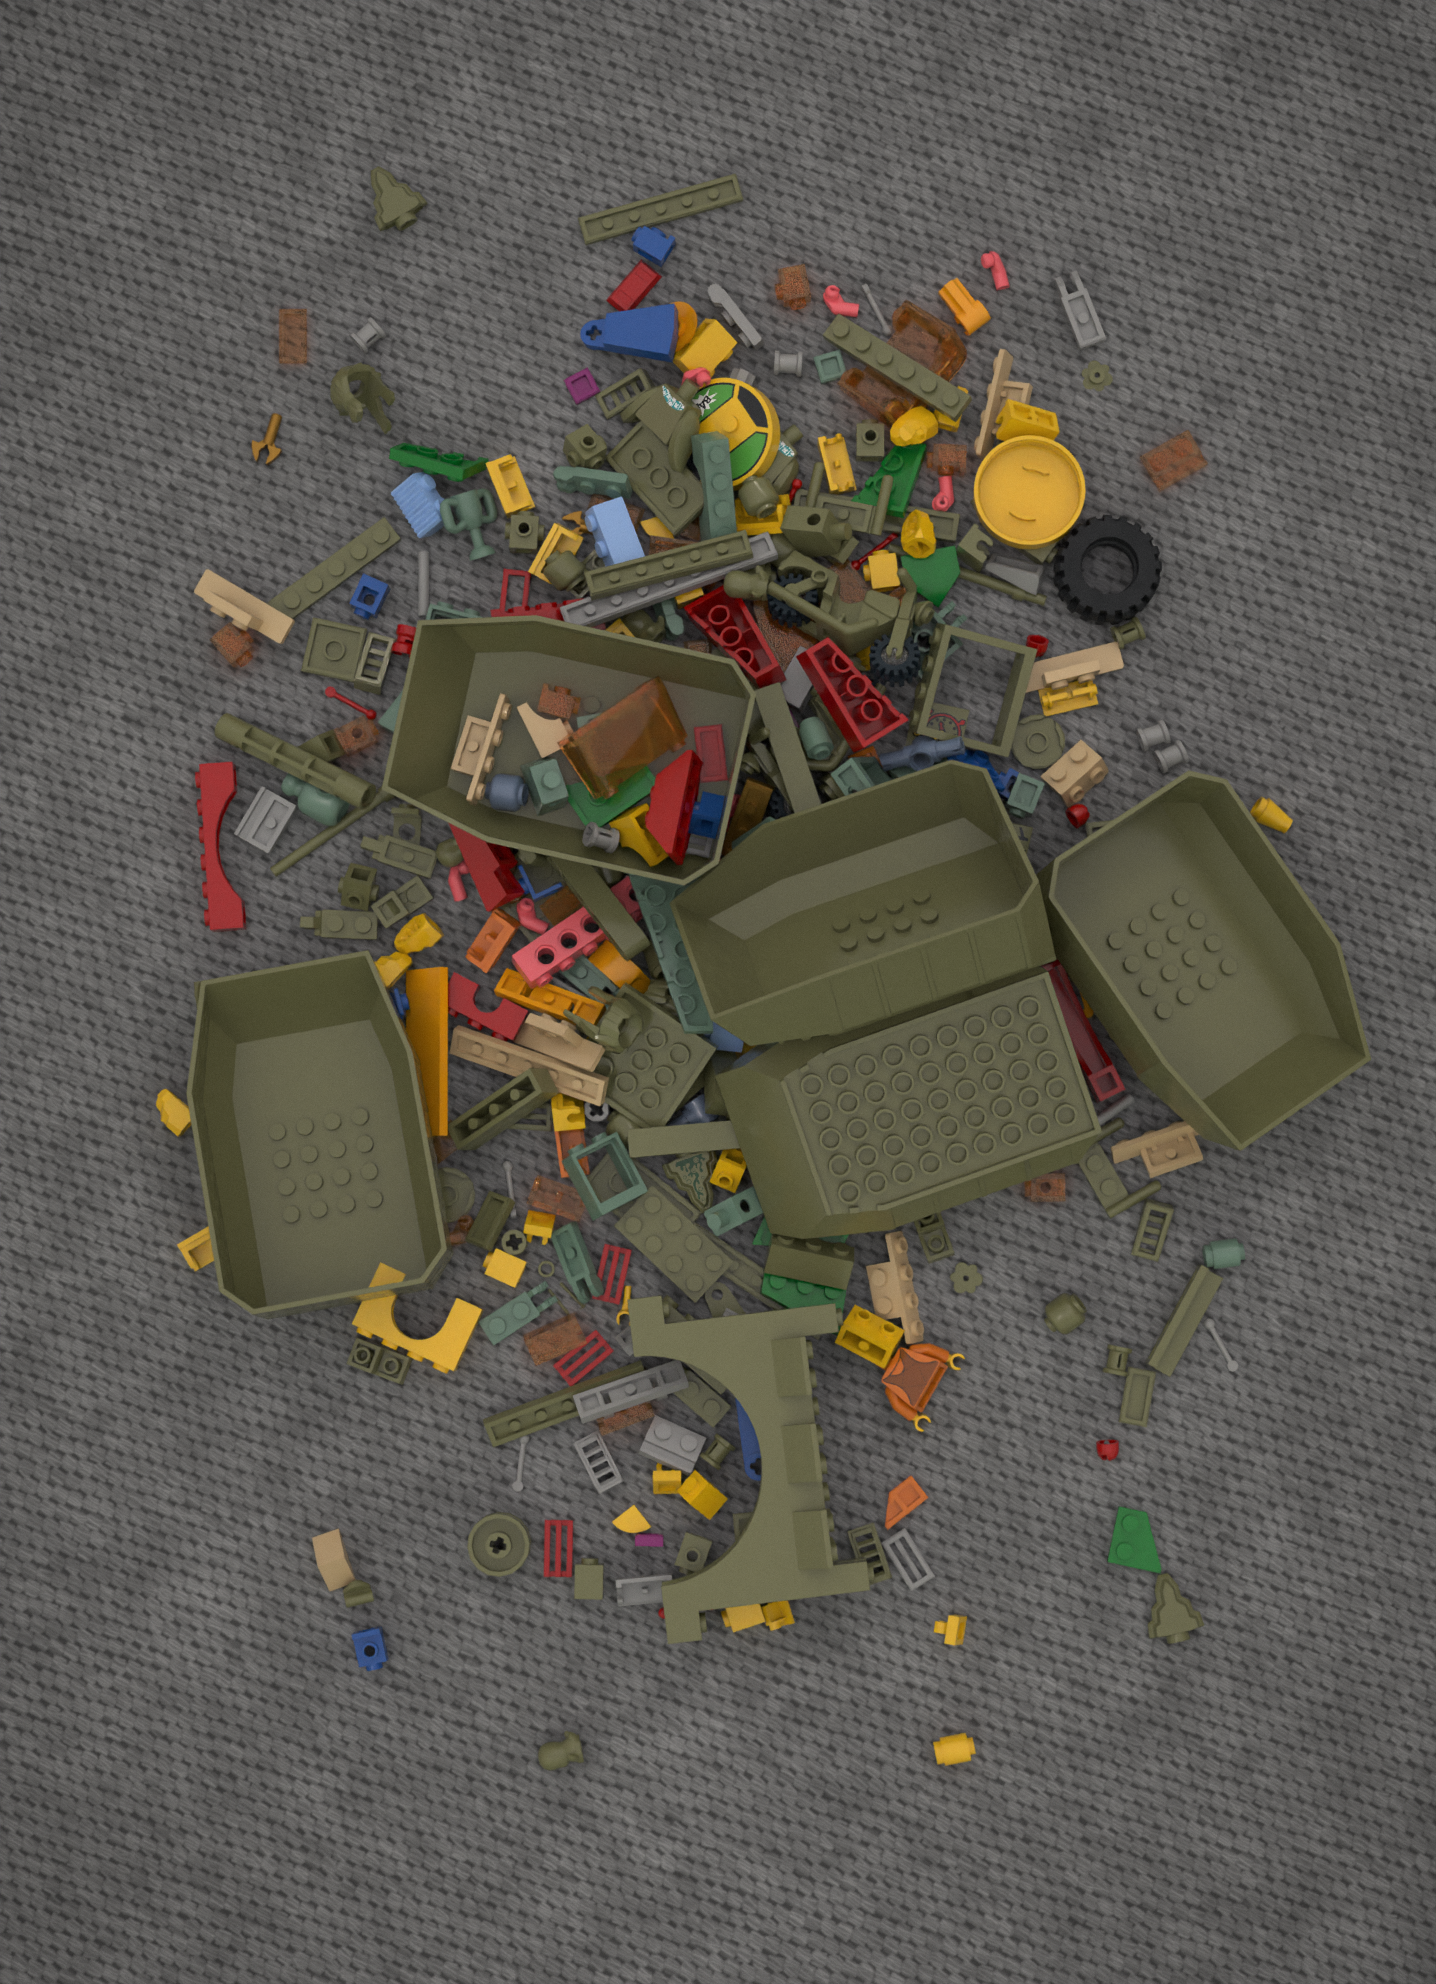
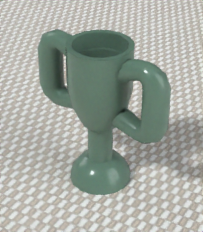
[440,488,498,561]

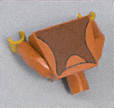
[876,1343,965,1432]

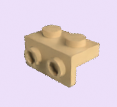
[1040,740,1109,808]

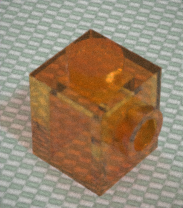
[774,264,811,310]
[209,622,255,668]

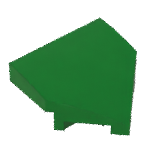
[900,545,960,608]

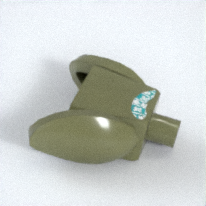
[619,378,702,473]
[762,424,804,495]

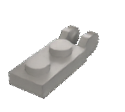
[1054,271,1106,350]
[707,283,764,351]

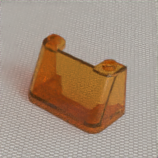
[837,299,967,429]
[557,675,688,799]

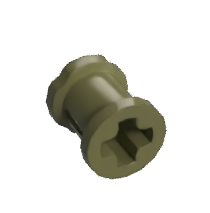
[1110,616,1146,650]
[501,1230,528,1255]
[1102,1344,1132,1377]
[699,1433,736,1470]

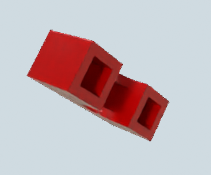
[448,972,530,1042]

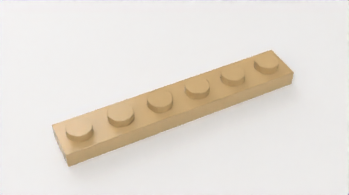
[449,1025,609,1106]

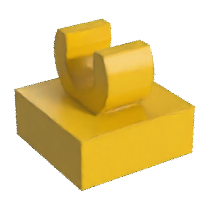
[523,1210,556,1245]
[653,1463,681,1494]
[934,1614,967,1645]

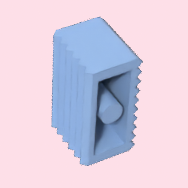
[391,472,454,538]

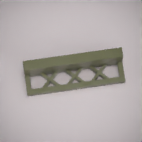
[1145,1265,1223,1377]

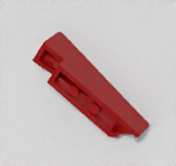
[449,823,525,912]

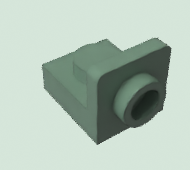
[1005,773,1045,819]

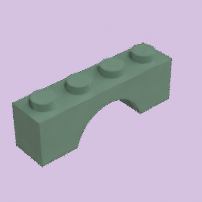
[691,431,737,541]

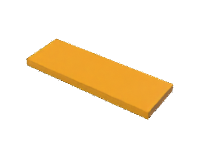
[406,967,448,1137]

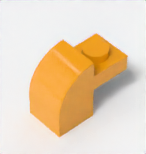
[588,939,650,994]

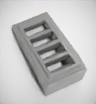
[985,553,1046,595]
[573,1430,624,1494]

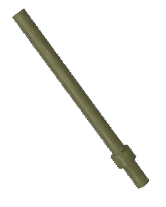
[888,543,1047,606]
[270,786,396,877]

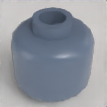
[485,773,529,812]

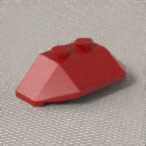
[645,750,703,865]

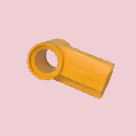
[938,278,991,336]

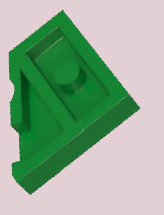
[1107,1506,1162,1574]

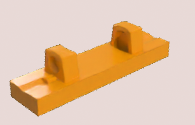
[494,968,606,1026]

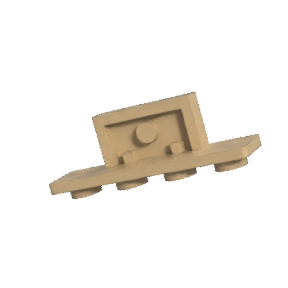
[974,349,1033,461]
[194,569,295,644]
[1026,642,1124,693]
[451,693,512,806]
[514,1013,605,1072]
[1111,1121,1203,1178]
[866,1231,924,1344]

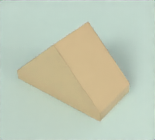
[312,1529,356,1591]

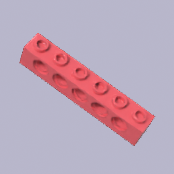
[512,876,643,989]

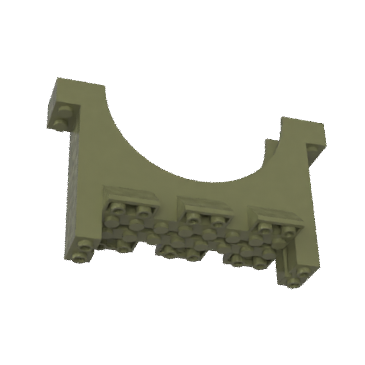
[627,1295,875,1644]

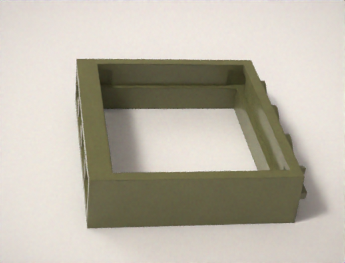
[908,623,1037,757]

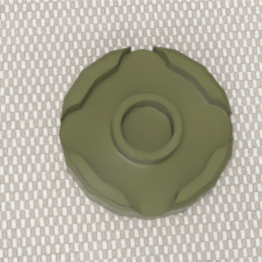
[1011,714,1065,770]
[438,1167,476,1223]

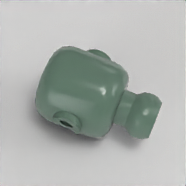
[281,773,350,826]

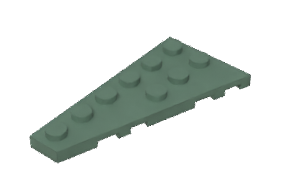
[628,872,713,1034]

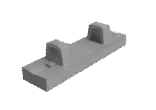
[573,1360,689,1424]

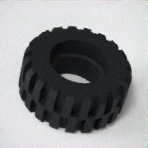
[1053,515,1162,625]

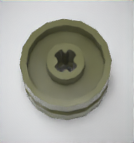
[467,1512,531,1577]

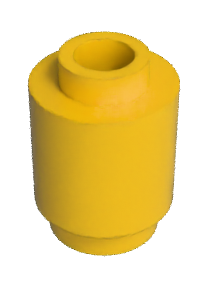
[933,1732,976,1766]

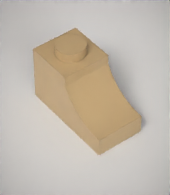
[517,702,575,758]

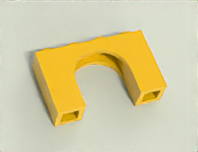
[352,1262,484,1374]

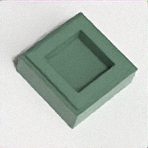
[813,349,848,385]

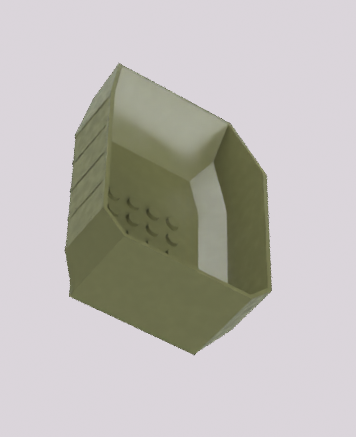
[382,615,756,886]
[669,760,1056,1046]
[1036,770,1371,1151]
[186,950,454,1320]
[715,966,1102,1239]

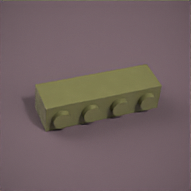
[448,1068,559,1150]

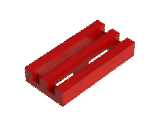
[592,1244,632,1305]
[553,1330,614,1386]
[544,1520,573,1577]

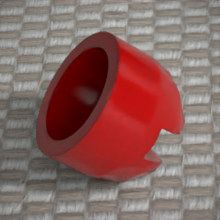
[1025,635,1049,658]
[1065,804,1090,828]
[1096,1439,1119,1461]

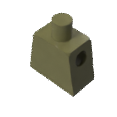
[780,505,852,558]

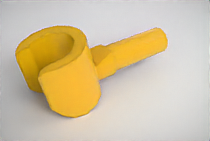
[616,1286,632,1326]

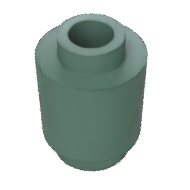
[799,717,834,760]
[1202,1238,1245,1269]

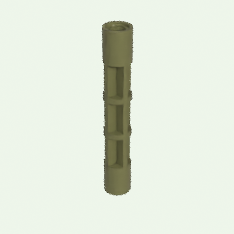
[215,713,376,810]

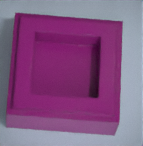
[563,367,600,405]
[635,1533,664,1547]

